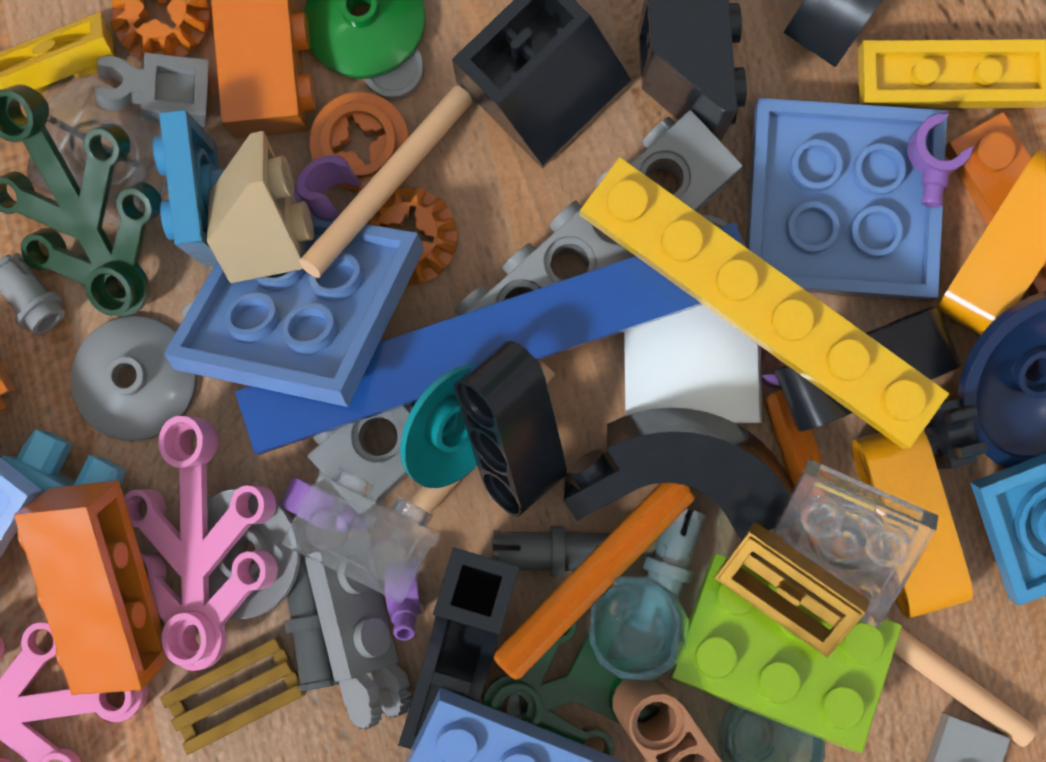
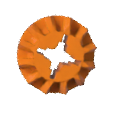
[109,0,210,60]
[309,92,409,193]
[367,186,458,286]

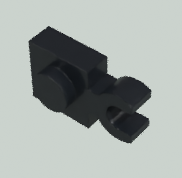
[924,399,988,469]

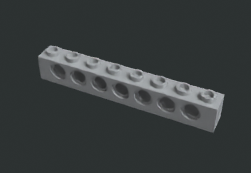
[307,110,743,514]

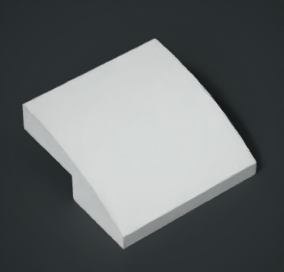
[624,305,762,424]

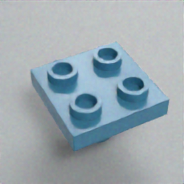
[153,110,226,267]
[970,453,1046,606]

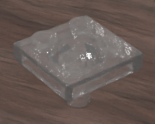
[772,459,939,628]

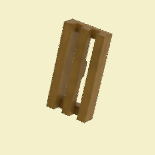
[714,522,870,658]
[160,636,307,755]

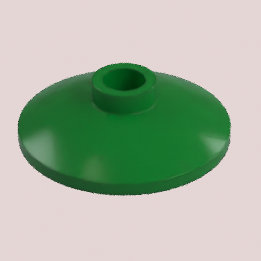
[304,0,426,79]

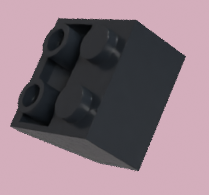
[452,0,632,169]
[638,0,747,142]

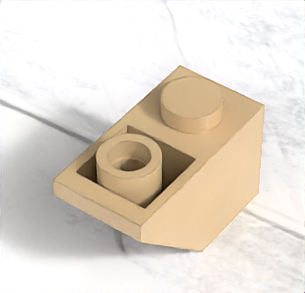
[207,131,314,283]

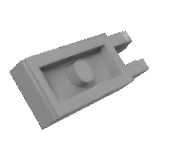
[304,537,412,730]

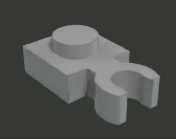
[95,53,209,127]

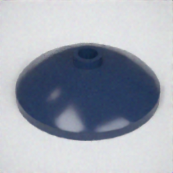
[958,291,1046,468]

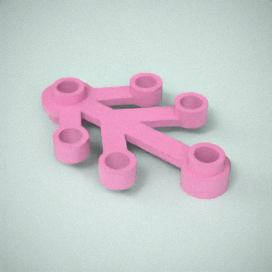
[124,416,278,671]
[0,620,149,762]

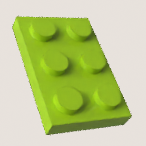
[669,553,902,753]

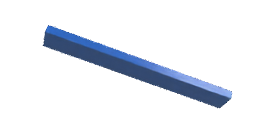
[235,222,744,455]

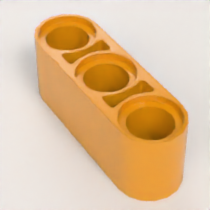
[938,148,1046,336]
[851,430,973,619]

